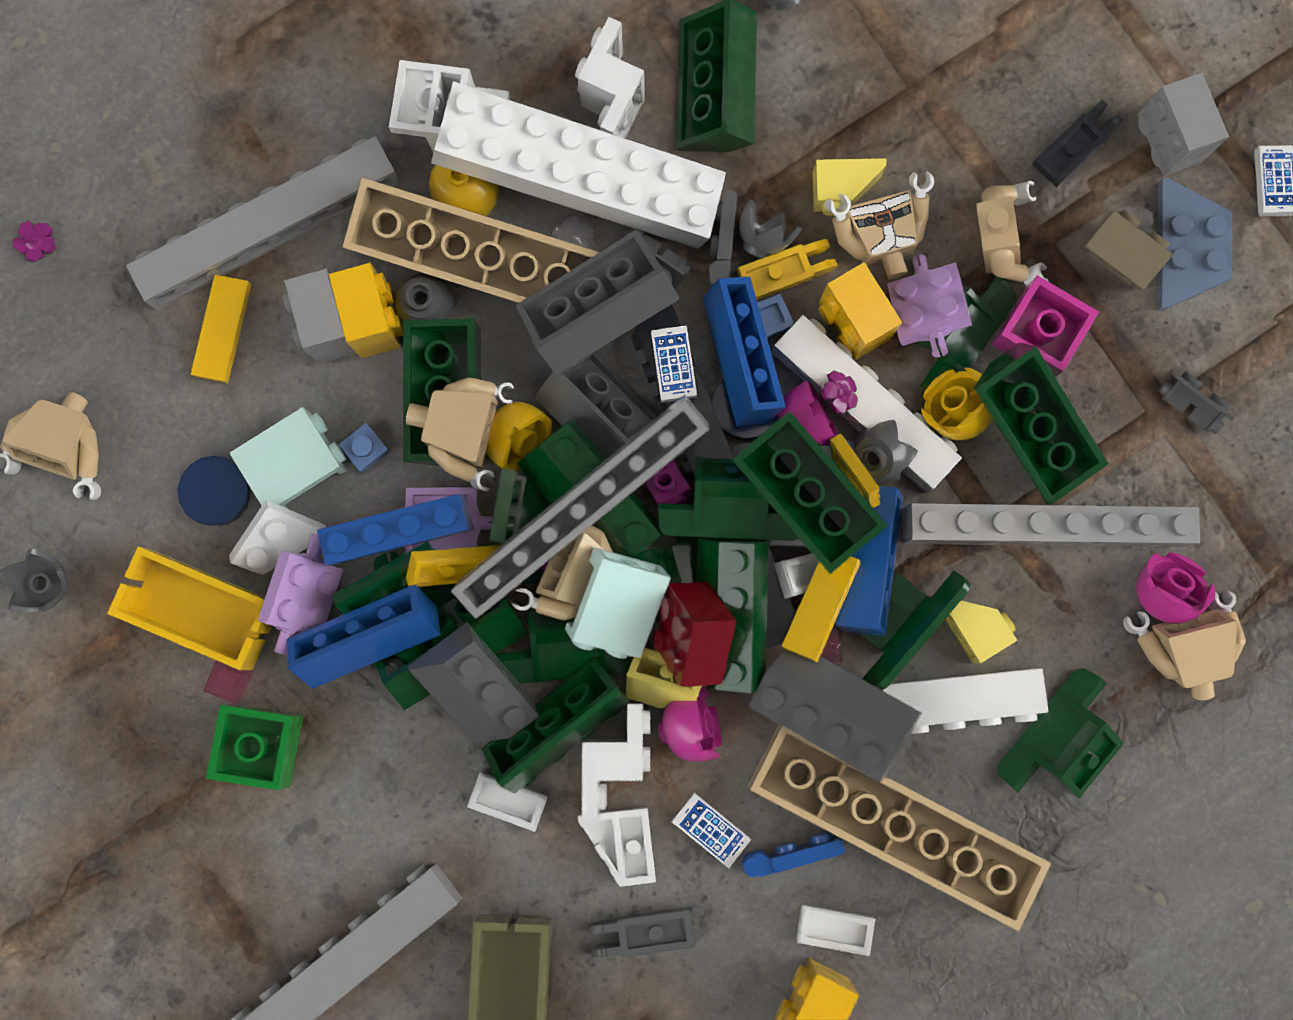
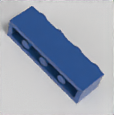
[703,277,786,427]
[835,486,903,636]
[317,494,474,565]
[287,584,441,688]

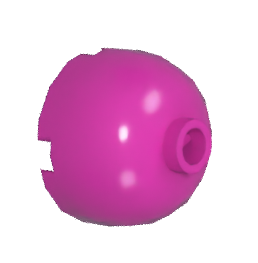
[778,381,839,446]
[1136,552,1215,624]
[658,687,722,762]

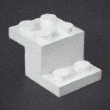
[575,17,645,139]
[389,60,510,153]
[582,703,650,819]

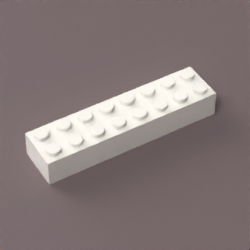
[431,82,726,249]

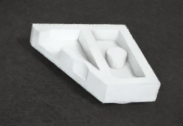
[229,500,326,576]
[578,807,656,887]

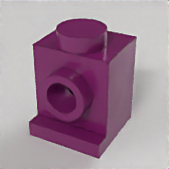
[643,459,694,508]

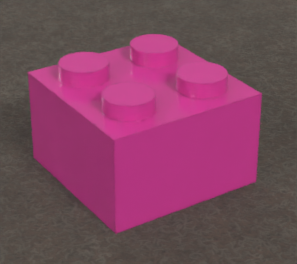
[991,275,1099,377]

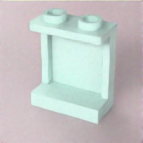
[230,407,347,508]
[565,547,671,659]

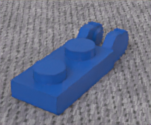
[741,831,845,878]

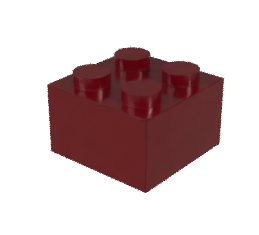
[653,582,736,687]

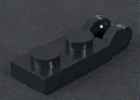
[1032,100,1123,188]

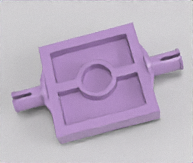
[887,255,972,357]
[405,487,494,553]
[258,533,344,655]

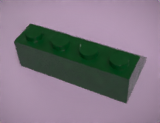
[676,0,757,152]
[403,318,481,466]
[973,342,1109,505]
[732,411,888,574]
[516,418,662,558]
[697,537,769,693]
[375,594,528,710]
[481,657,629,793]

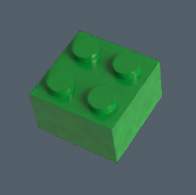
[206,704,303,791]

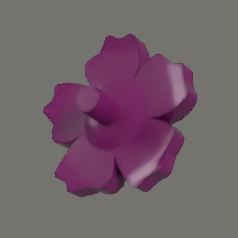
[12,221,56,262]
[820,370,858,415]

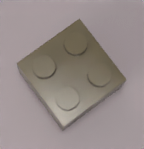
[1080,210,1173,290]

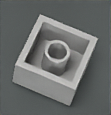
[1138,73,1229,176]
[283,269,357,364]

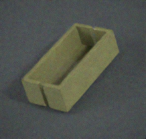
[468,914,552,1020]

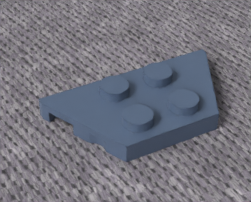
[1157,178,1232,311]

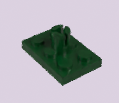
[332,541,456,614]

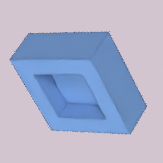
[758,293,794,339]
[338,423,390,473]

